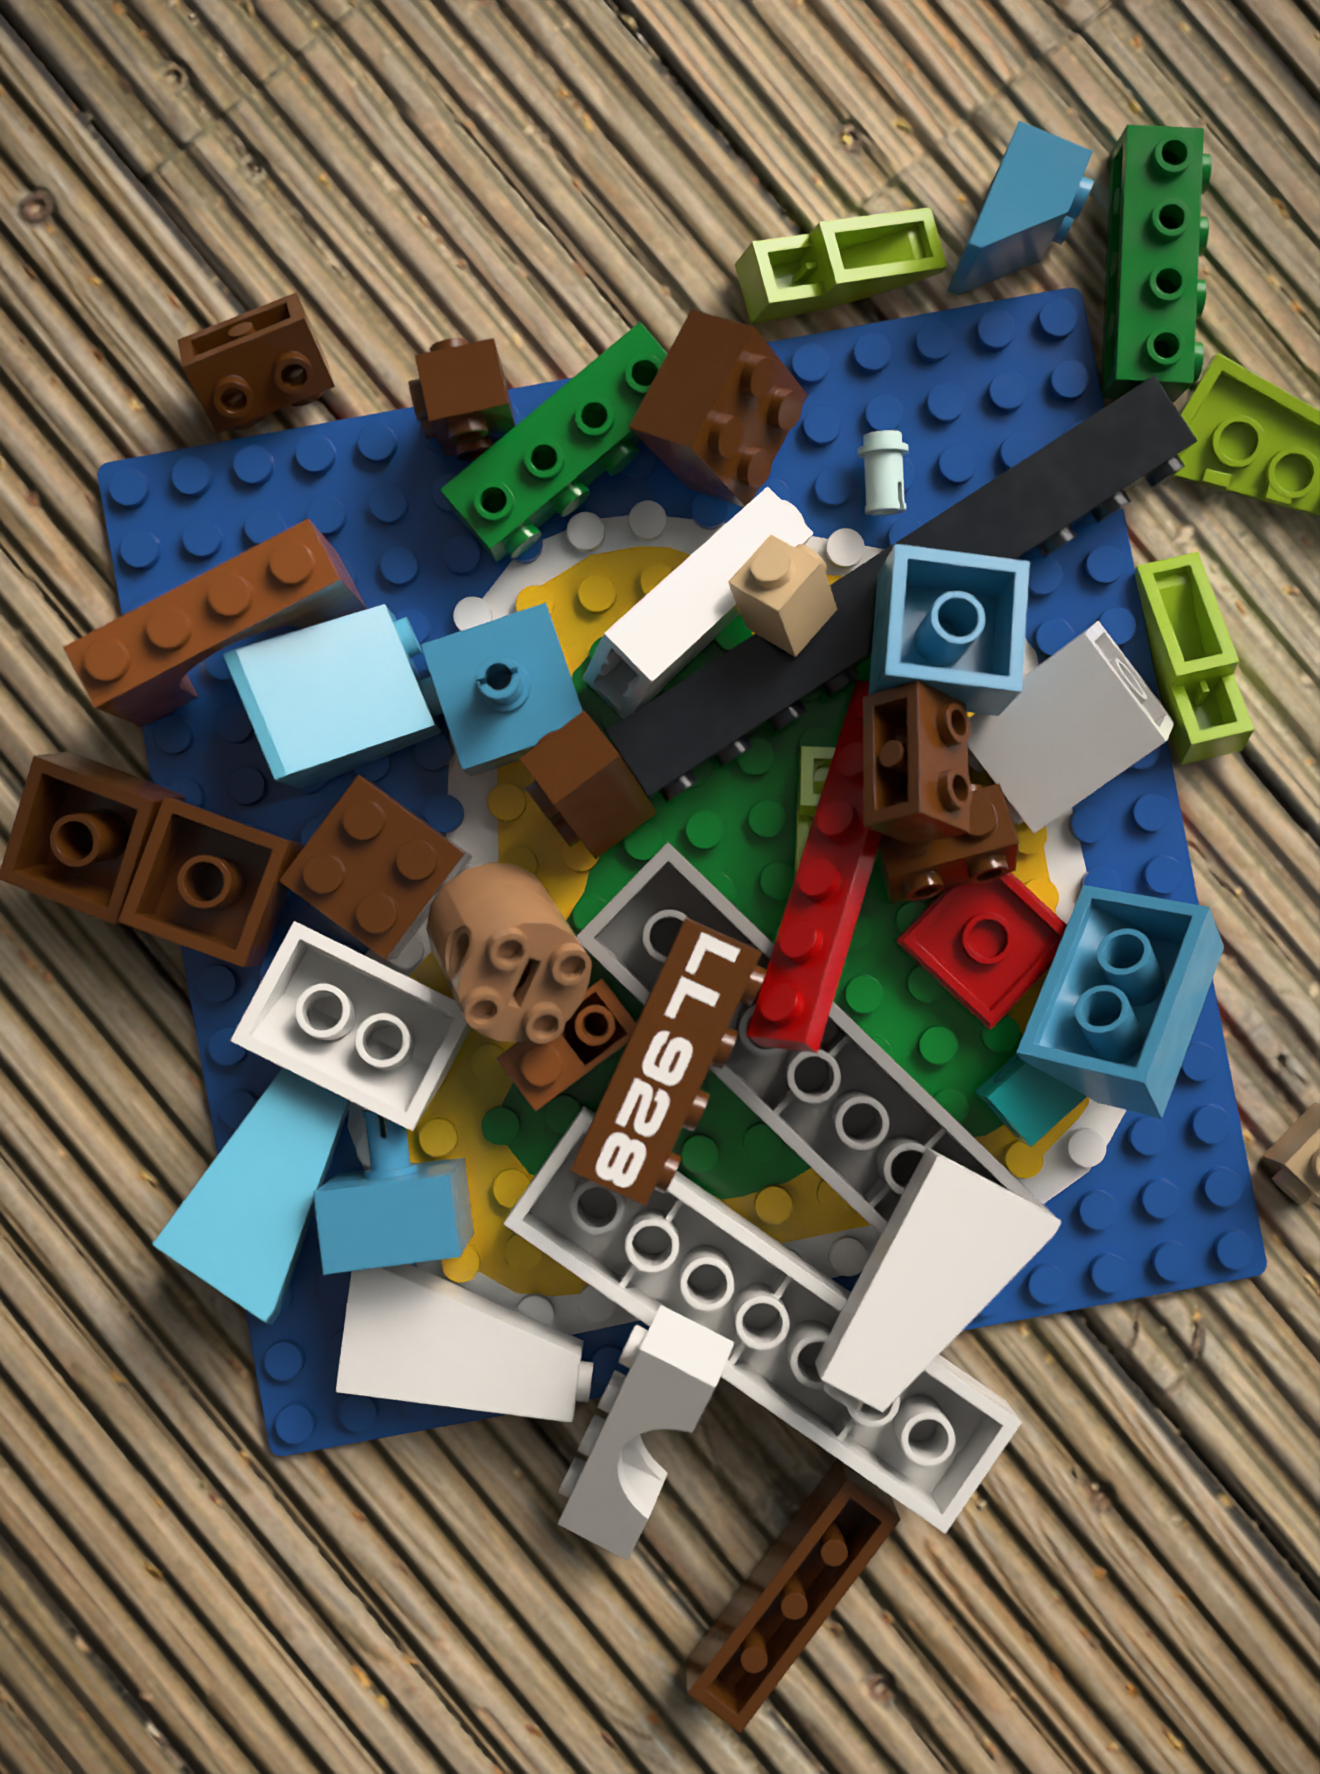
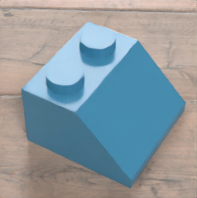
[947,121,1094,296]

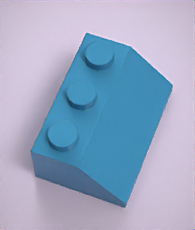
[1016,885,1224,1119]

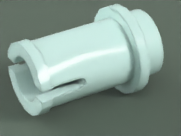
[857,430,909,516]

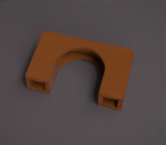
[63,518,367,727]

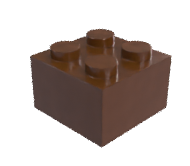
[629,309,808,507]
[0,752,186,925]
[279,774,473,960]
[118,796,305,967]

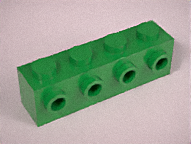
[1101,124,1212,402]
[440,322,667,563]

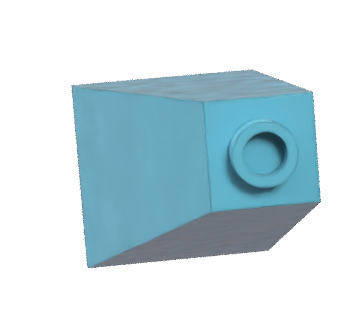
[152,1067,351,1325]

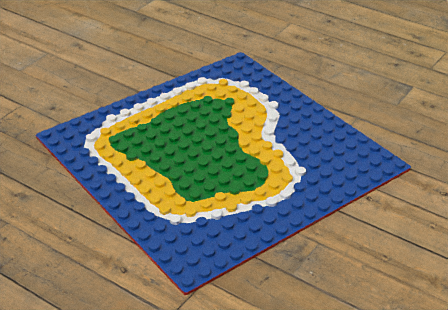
[97,287,1267,1456]

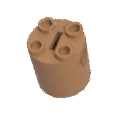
[426,862,592,1044]

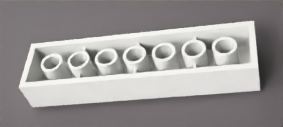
[504,1106,1022,1534]

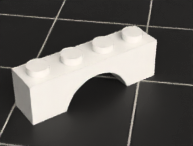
[558,1305,734,1560]

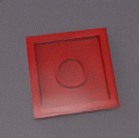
[894,872,1067,1029]

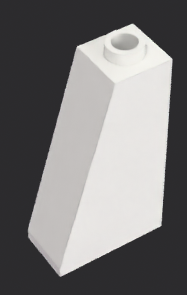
[582,487,813,719]
[815,1147,1062,1412]
[336,1264,594,1422]

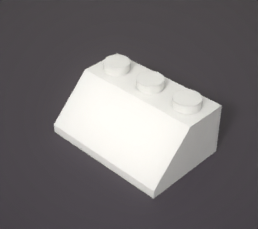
[230,921,471,1131]

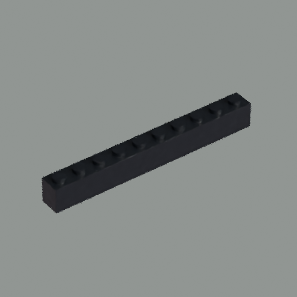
[606,375,1198,803]

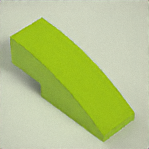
[734,207,947,324]
[1135,552,1254,765]

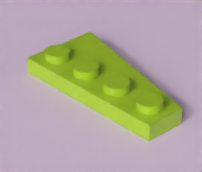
[1172,353,1320,517]

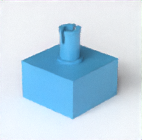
[868,544,1030,716]
[421,603,582,776]
[313,1109,474,1275]

